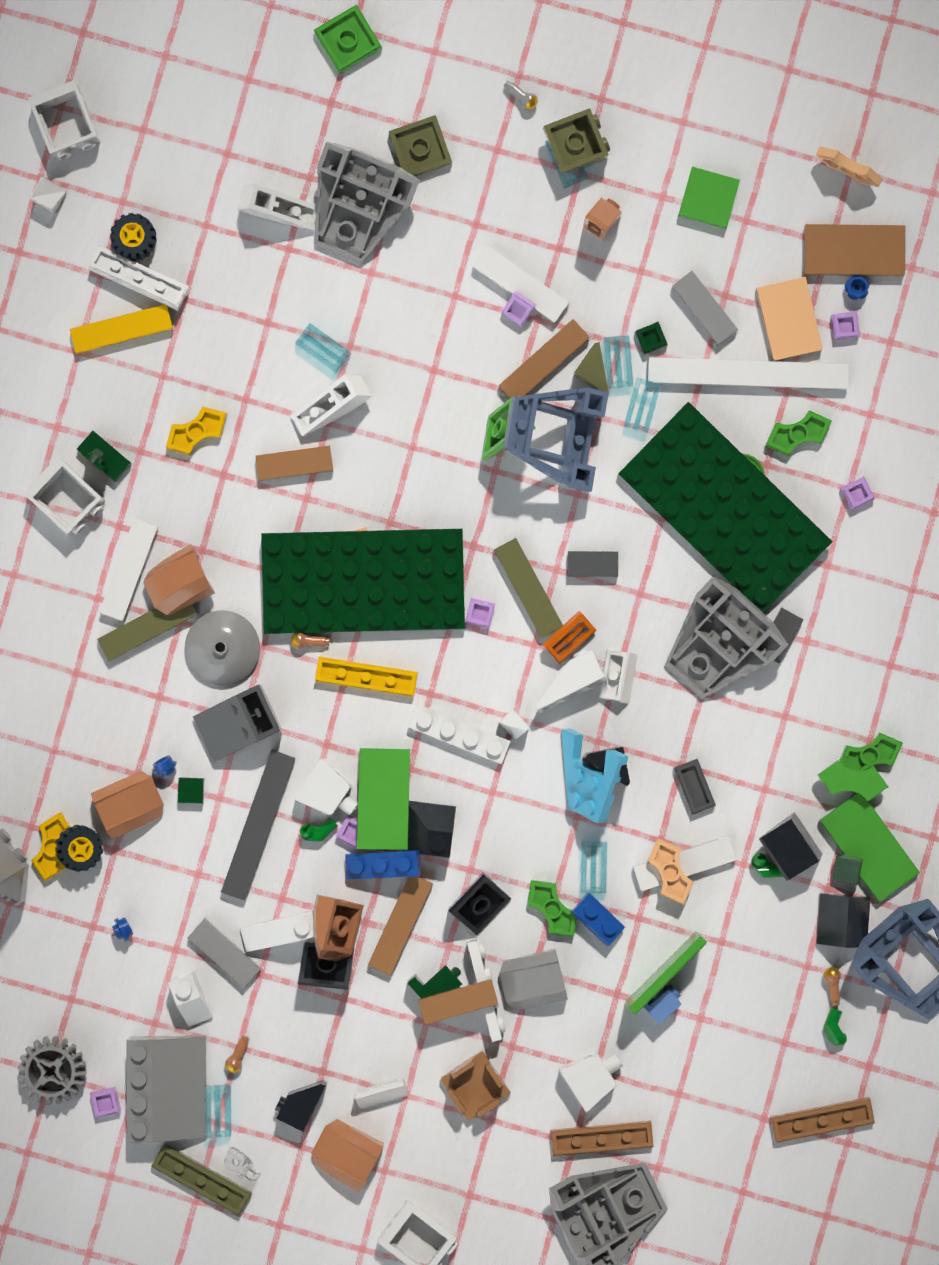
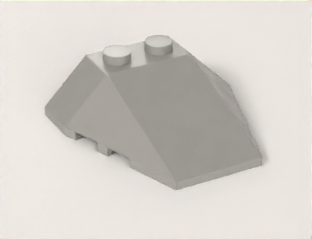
[315,141,420,264]
[665,576,788,699]
[0,828,29,906]
[549,1163,668,1265]

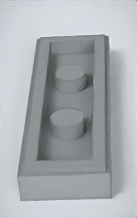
[672,271,738,346]
[187,918,261,988]

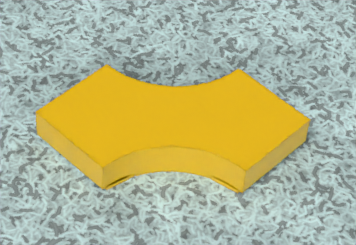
[166,406,227,456]
[31,812,71,882]

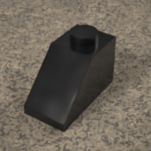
[275,1080,327,1132]

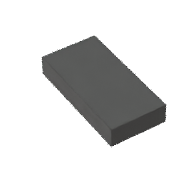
[568,551,618,577]
[773,607,804,664]
[674,759,716,815]

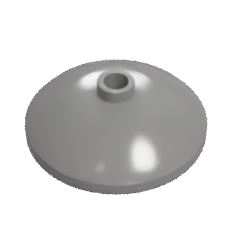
[185,610,260,686]

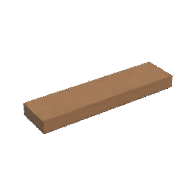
[499,319,590,399]
[368,876,433,976]
[770,1097,875,1143]
[550,1120,654,1156]

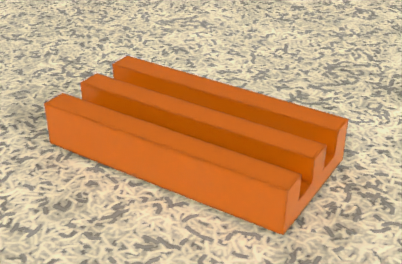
[542,611,597,664]

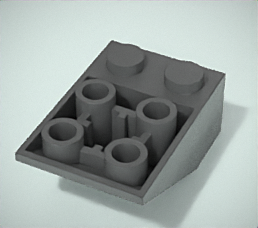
[193,684,282,762]

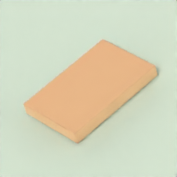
[756,277,823,361]

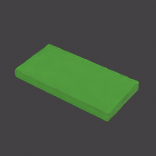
[357,748,410,851]
[819,793,920,902]
[625,931,707,1014]

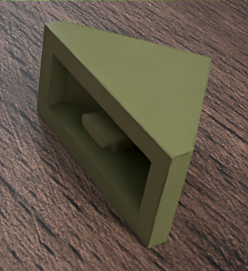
[573,342,608,392]

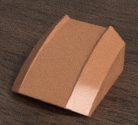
[143,544,215,615]
[91,771,164,839]
[313,894,364,961]
[311,1119,384,1192]

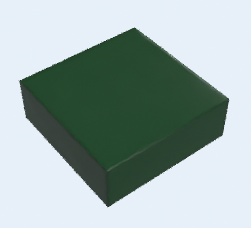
[635,322,668,355]
[178,777,205,804]
[833,853,863,885]

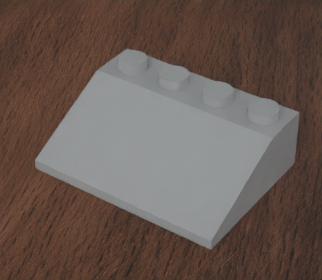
[126,1035,207,1143]

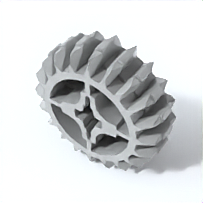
[17,1036,87,1105]

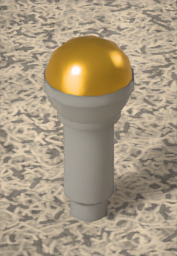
[503,81,538,110]

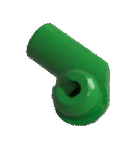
[300,817,338,842]
[751,853,784,878]
[824,1007,847,1046]

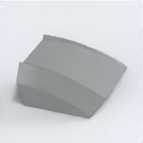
[499,948,568,1010]

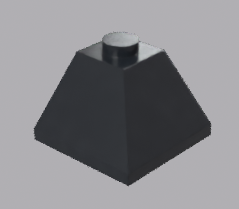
[401,801,456,858]

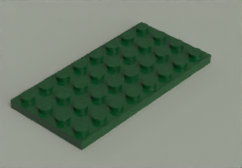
[618,402,833,612]
[261,528,465,634]

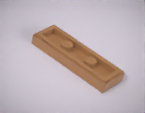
[255,446,334,481]
[418,979,498,1025]

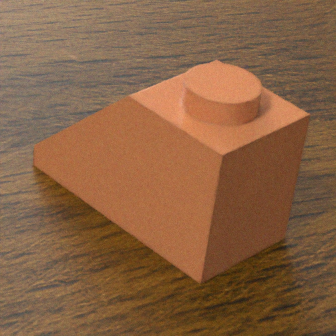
[583,197,622,241]

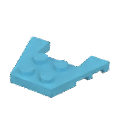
[561,728,628,823]

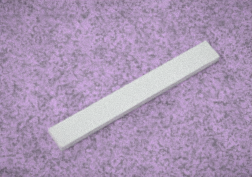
[647,357,849,390]

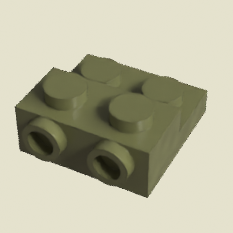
[543,108,610,175]

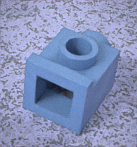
[644,984,682,1024]

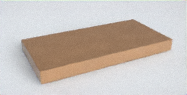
[804,224,905,277]

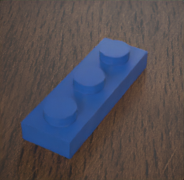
[345,850,421,879]

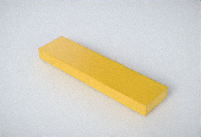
[70,305,173,354]
[315,657,418,697]

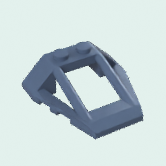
[504,387,609,492]
[851,899,939,1019]

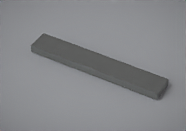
[221,749,295,901]

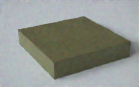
[389,115,452,177]

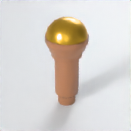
[291,633,330,649]
[823,967,841,1006]
[225,1035,249,1073]

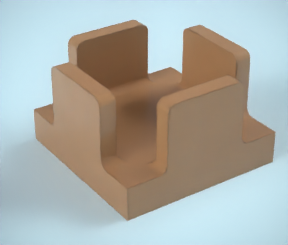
[441,1050,511,1121]

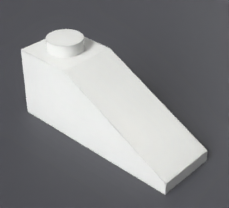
[237,184,317,231]
[291,374,372,437]
[535,649,607,714]
[240,909,314,952]

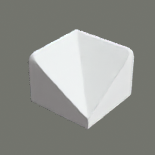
[30,177,67,213]
[498,710,529,739]

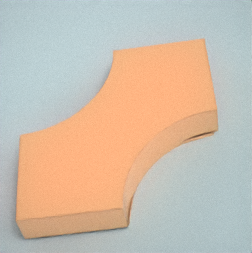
[816,147,883,187]
[647,838,694,905]

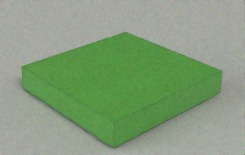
[314,5,382,74]
[678,166,740,229]

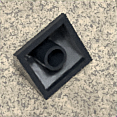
[583,746,630,786]
[759,812,822,881]
[448,872,511,935]
[816,893,870,948]
[298,942,354,990]

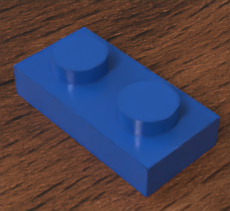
[571,893,625,946]

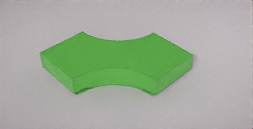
[765,410,832,456]
[839,732,903,771]
[817,760,888,801]
[527,880,577,937]

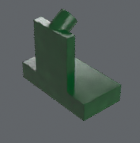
[77,430,132,482]
[407,965,462,1021]

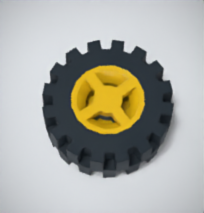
[110,213,157,261]
[55,825,103,872]

